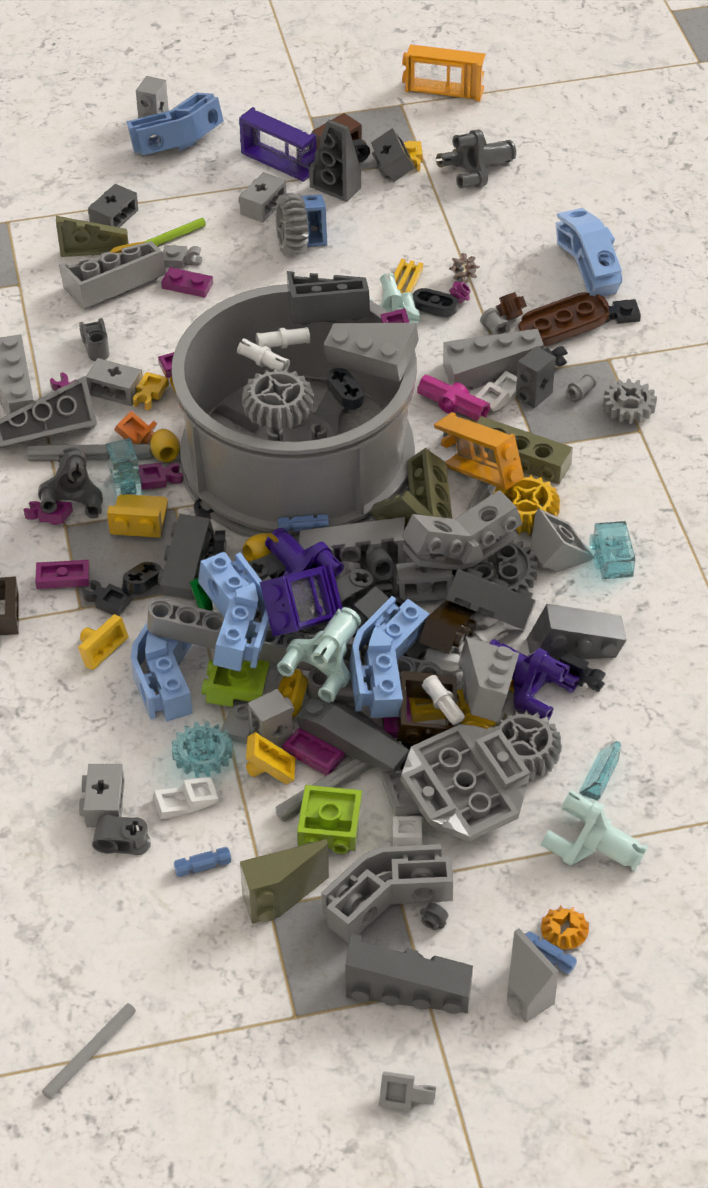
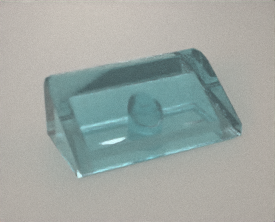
[579,741,621,801]

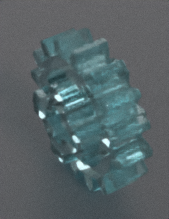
[172,721,233,778]

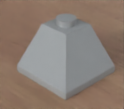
[530,509,594,572]
[506,928,558,1022]

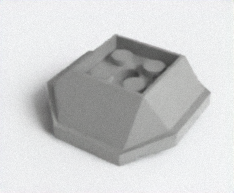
[400,724,530,842]

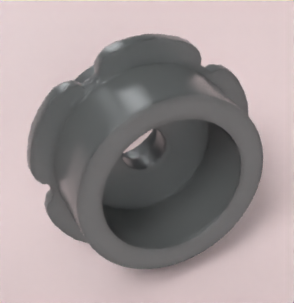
[420,902,449,930]

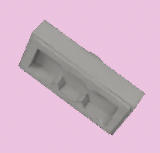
[220,699,250,744]
[382,769,421,816]

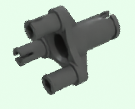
[436,129,516,189]
[38,448,103,518]

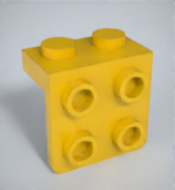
[107,494,168,538]

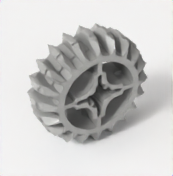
[275,193,309,256]
[242,368,314,431]
[490,710,562,780]

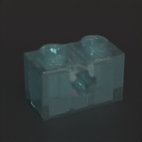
[106,438,142,499]
[589,521,636,579]

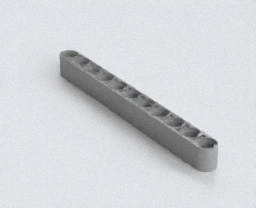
[147,599,442,685]

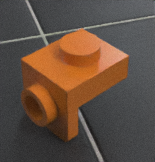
[114,411,157,444]

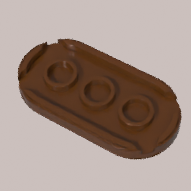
[518,292,609,346]

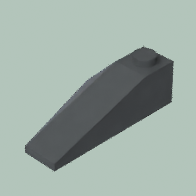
[309,120,361,202]

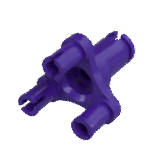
[265,528,344,612]
[489,639,580,721]

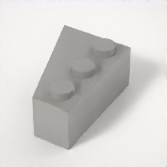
[324,323,419,382]
[458,637,519,722]

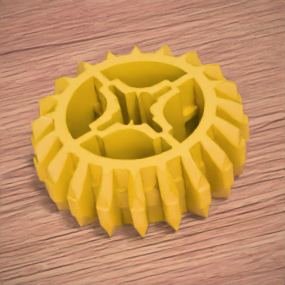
[493,474,560,536]

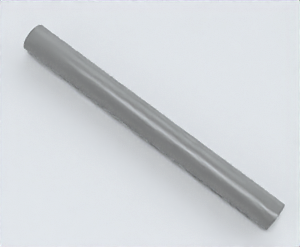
[42,1003,136,1100]

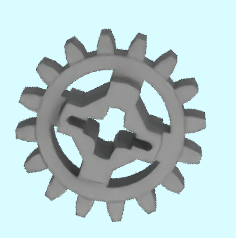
[603,379,657,424]

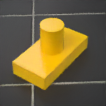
[78,614,129,670]
[246,732,296,785]

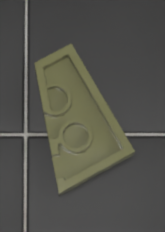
[56,215,129,257]
[369,491,433,528]

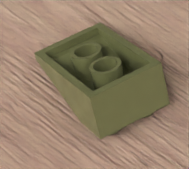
[240,839,329,924]

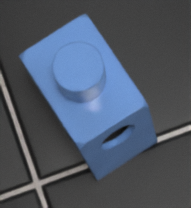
[302,194,327,247]

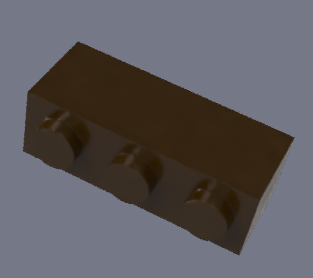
[419,600,477,654]

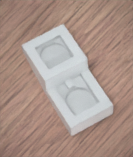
[475,371,517,412]
[153,777,219,820]
[393,816,422,875]

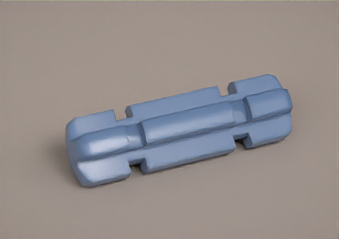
[278,514,329,532]
[174,847,231,877]
[525,931,577,974]

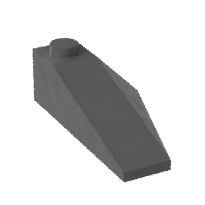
[297,697,409,773]

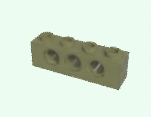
[474,416,573,484]
[407,448,452,519]

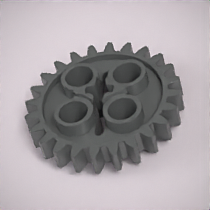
[452,536,538,592]

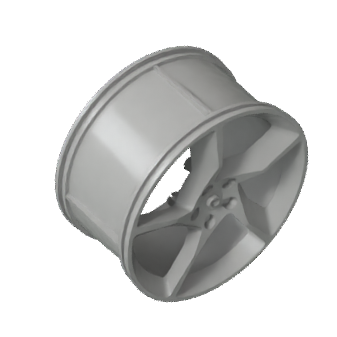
[172,284,417,543]

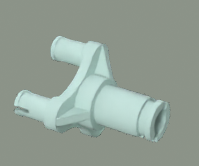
[370,273,421,324]
[277,607,361,703]
[540,790,648,872]

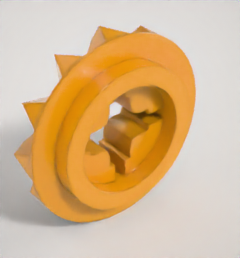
[541,905,589,950]

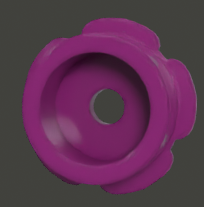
[449,281,471,304]

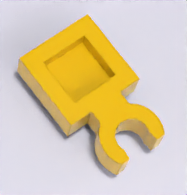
[404,141,423,172]
[133,372,169,410]

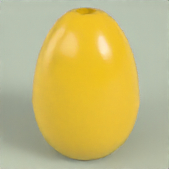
[150,429,180,463]
[243,533,278,562]

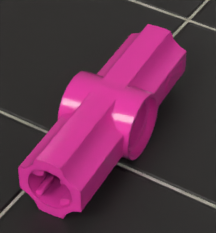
[417,374,490,421]

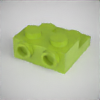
[201,660,270,707]
[297,785,362,854]

